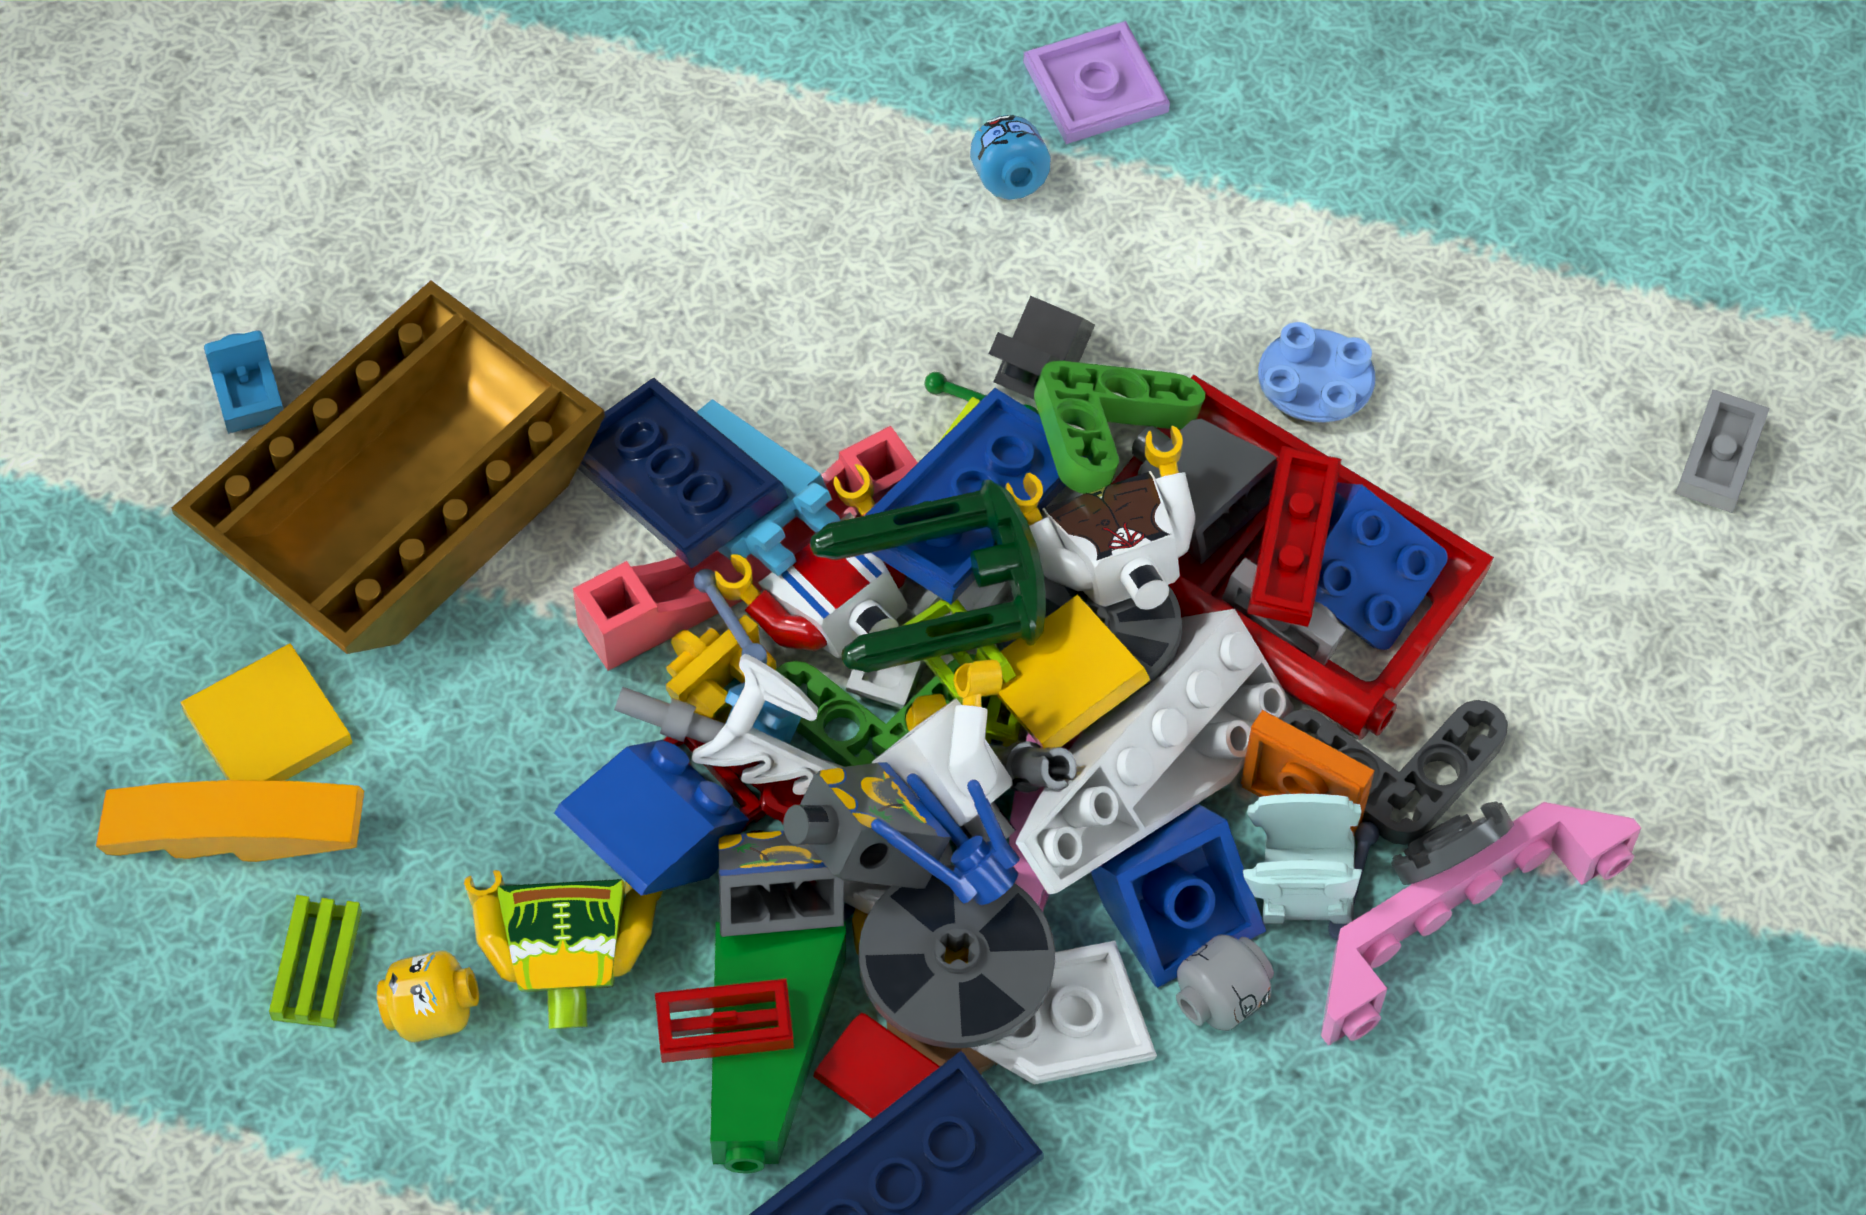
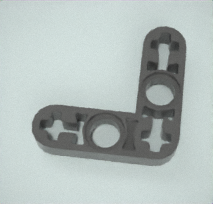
[1282,700,1508,845]

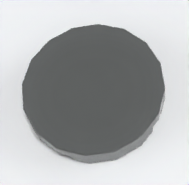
[1391,801,1514,885]

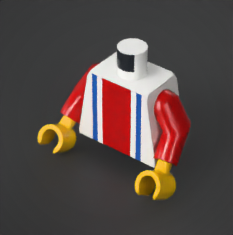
[715,464,908,658]

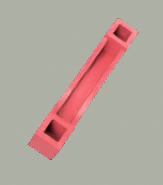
[573,426,918,671]

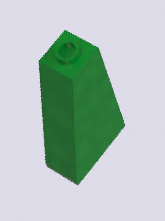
[710,921,846,1174]

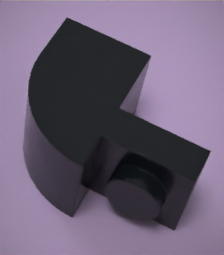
[988,295,1095,400]

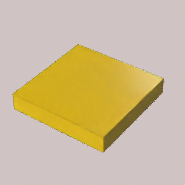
[996,595,1151,748]
[180,643,352,781]

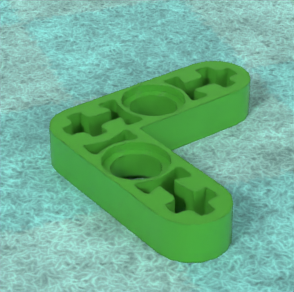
[1034,361,1205,494]
[775,654,991,767]

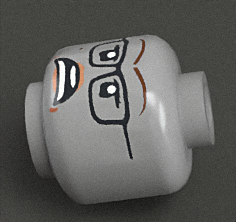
[1176,934,1274,1031]

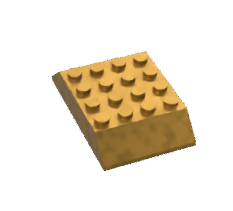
[171,280,605,654]

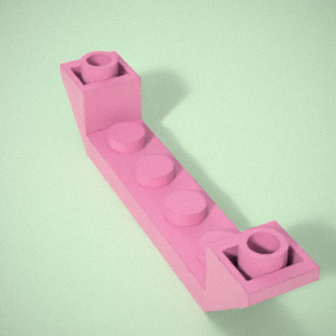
[1321,802,1641,1046]

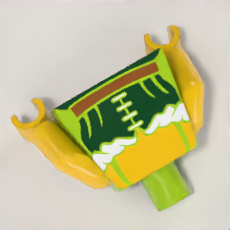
[464,870,663,1029]

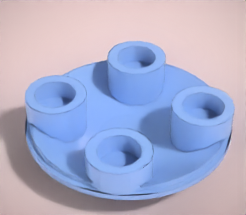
[1258,322,1375,423]

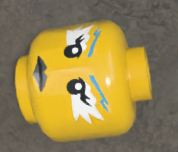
[377,950,479,1043]

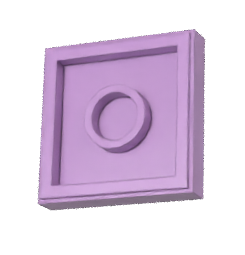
[1023,21,1170,144]

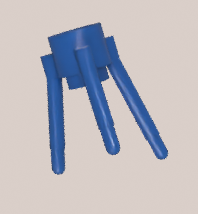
[871,773,1020,905]

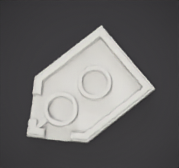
[971,941,1157,1085]

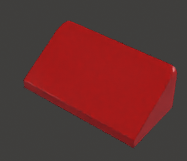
[813,1012,940,1119]

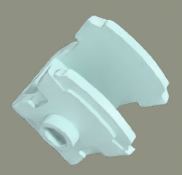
[1243,794,1362,924]

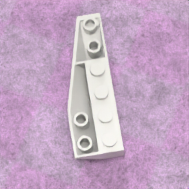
[1015,609,1294,894]

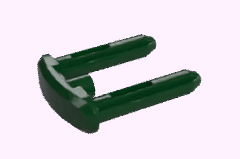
[810,479,1046,673]

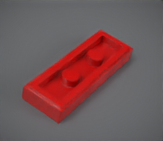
[1247,446,1342,627]

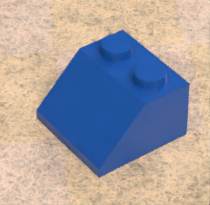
[554,740,749,896]
[1091,804,1266,988]

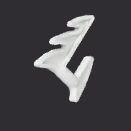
[692,654,838,795]

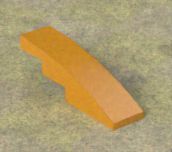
[96,780,365,862]

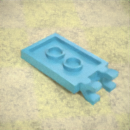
[697,399,841,576]

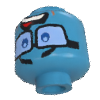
[970,115,1051,200]

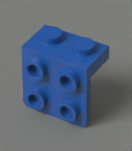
[1315,483,1448,650]

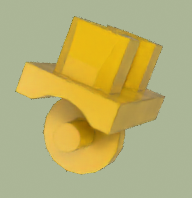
[666,615,776,723]

